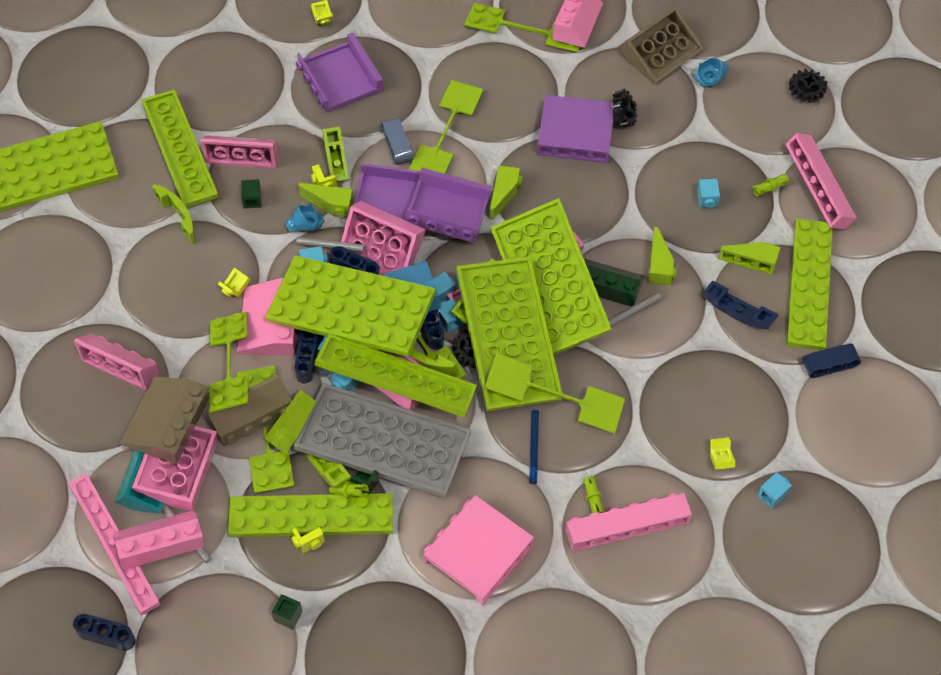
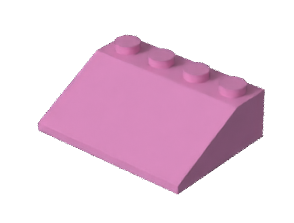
[341,201,426,275]
[237,278,297,355]
[132,426,218,512]

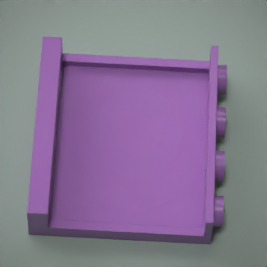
[296,33,383,113]
[537,95,614,163]
[348,163,420,220]
[405,168,492,243]

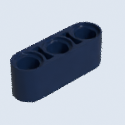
[330,246,380,275]
[422,309,444,350]
[294,331,319,384]
[802,343,861,378]
[73,614,136,651]

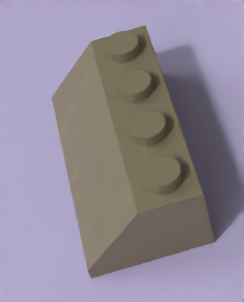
[206,374,291,446]

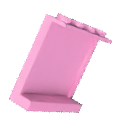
[423,495,534,606]

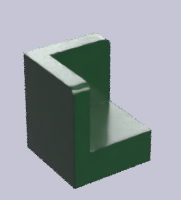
[241,179,262,209]
[350,470,379,494]
[272,594,303,630]

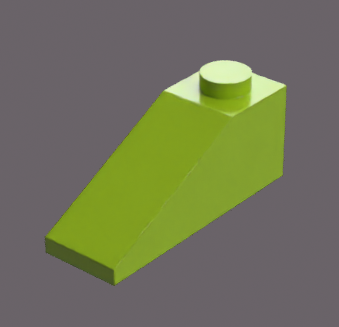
[322,127,349,182]
[490,165,523,220]
[298,182,354,217]
[648,227,677,286]
[718,242,780,275]
[265,389,316,454]

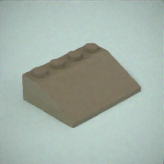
[618,6,704,84]
[120,376,209,465]

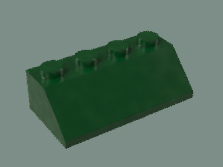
[584,258,644,307]

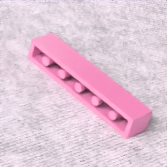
[785,133,857,229]
[566,493,692,552]

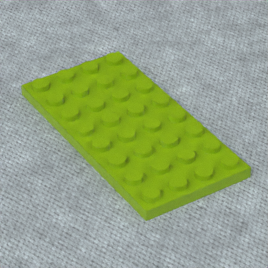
[0,121,120,212]
[491,198,613,355]
[265,255,436,357]
[456,256,563,412]

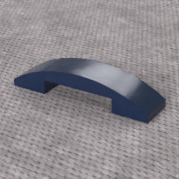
[702,280,778,330]

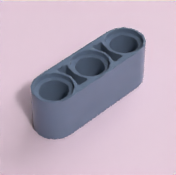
[381,118,413,164]

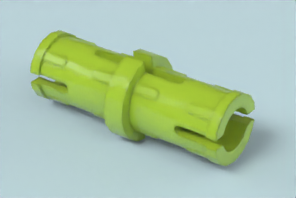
[752,174,789,197]
[583,475,605,513]
[329,481,369,498]

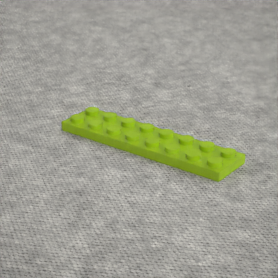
[141,89,219,208]
[786,218,833,351]
[315,334,477,418]
[228,493,393,537]

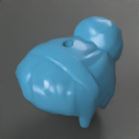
[695,58,729,87]
[286,202,325,233]

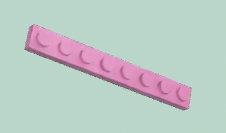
[68,473,160,615]

